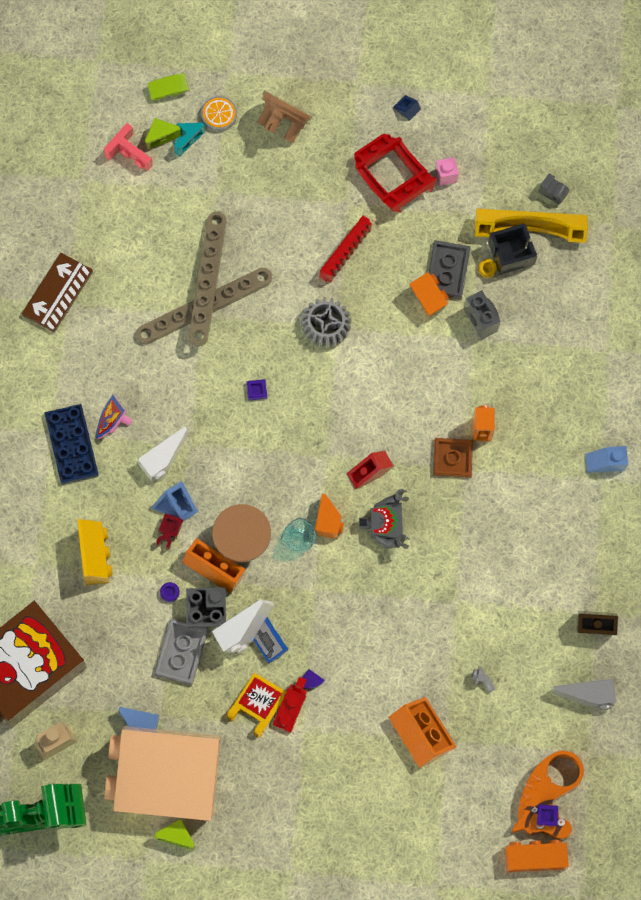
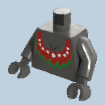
[359,489,410,549]

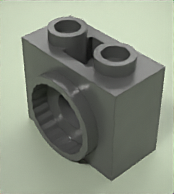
[463,290,501,340]

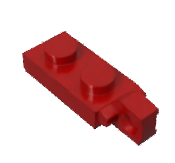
[273,676,307,733]

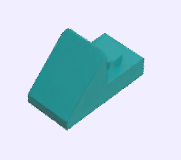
[174,123,205,156]

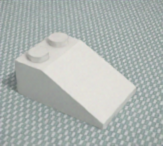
[212,599,274,654]

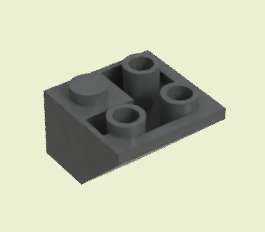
[186,588,226,628]

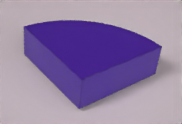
[302,669,325,689]

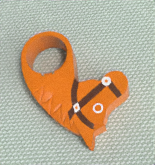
[512,750,584,841]

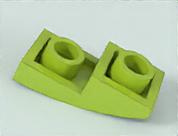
[147,73,190,101]

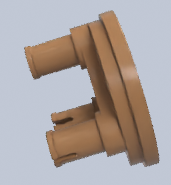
[256,90,312,143]
[212,504,271,562]

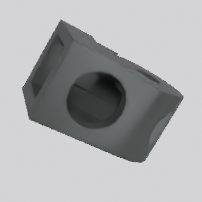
[538,173,569,204]

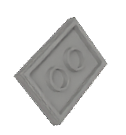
[154,619,209,686]

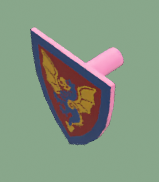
[95,394,132,439]

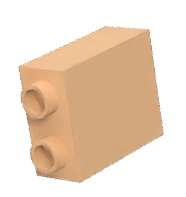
[104,726,221,821]

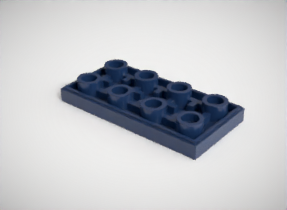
[44,404,99,485]

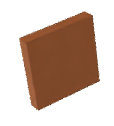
[433,438,473,478]

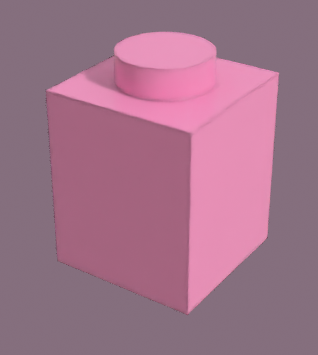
[435,157,459,186]

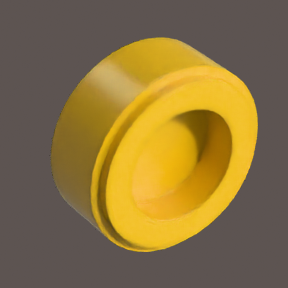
[478,259,497,278]

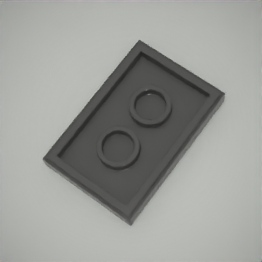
[429,240,471,300]

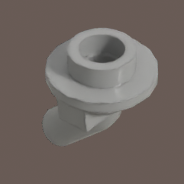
[471,666,495,692]

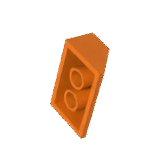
[389,697,457,768]

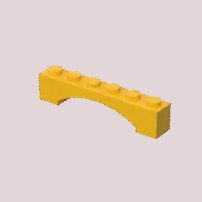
[474,208,588,243]

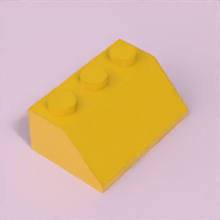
[77,519,113,586]

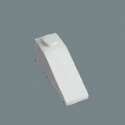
[138,427,188,482]

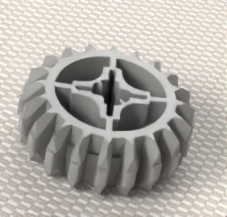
[301,297,352,348]

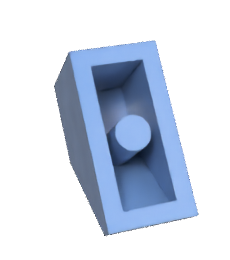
[585,446,628,473]
[119,707,160,729]

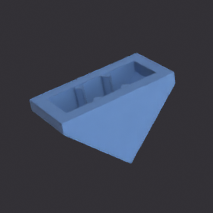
[151,481,198,521]

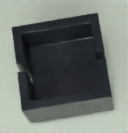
[488,223,537,275]

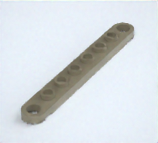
[189,212,226,347]
[136,268,272,344]

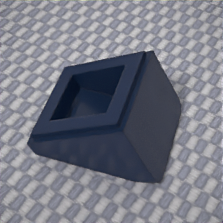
[393,95,421,121]

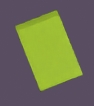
[145,118,181,150]
[154,819,195,850]

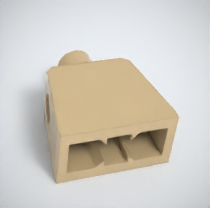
[35,722,77,760]

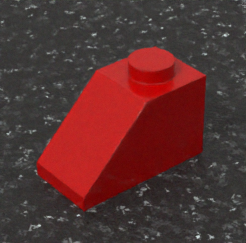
[347,450,394,489]

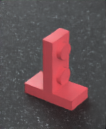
[103,123,153,171]

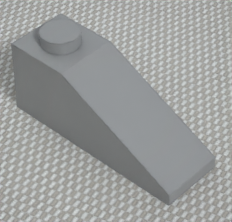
[552,679,616,710]

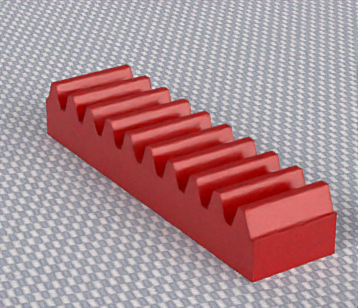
[319,215,372,282]

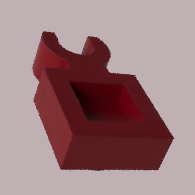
[156,513,183,550]

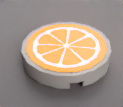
[201,96,237,132]

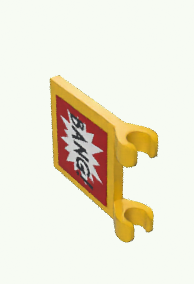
[227,672,286,738]

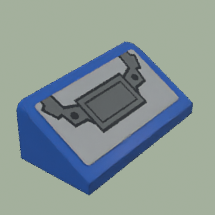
[253,617,288,663]

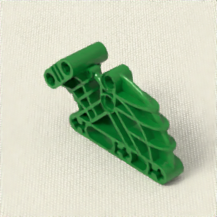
[0,784,87,836]

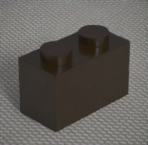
[577,611,618,635]

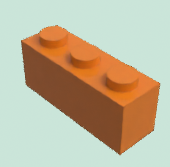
[182,538,246,594]
[505,840,569,873]

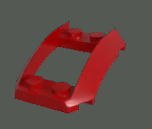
[354,133,437,213]

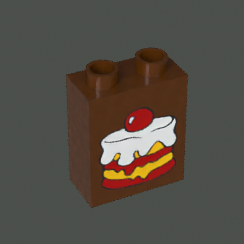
[0,600,87,728]

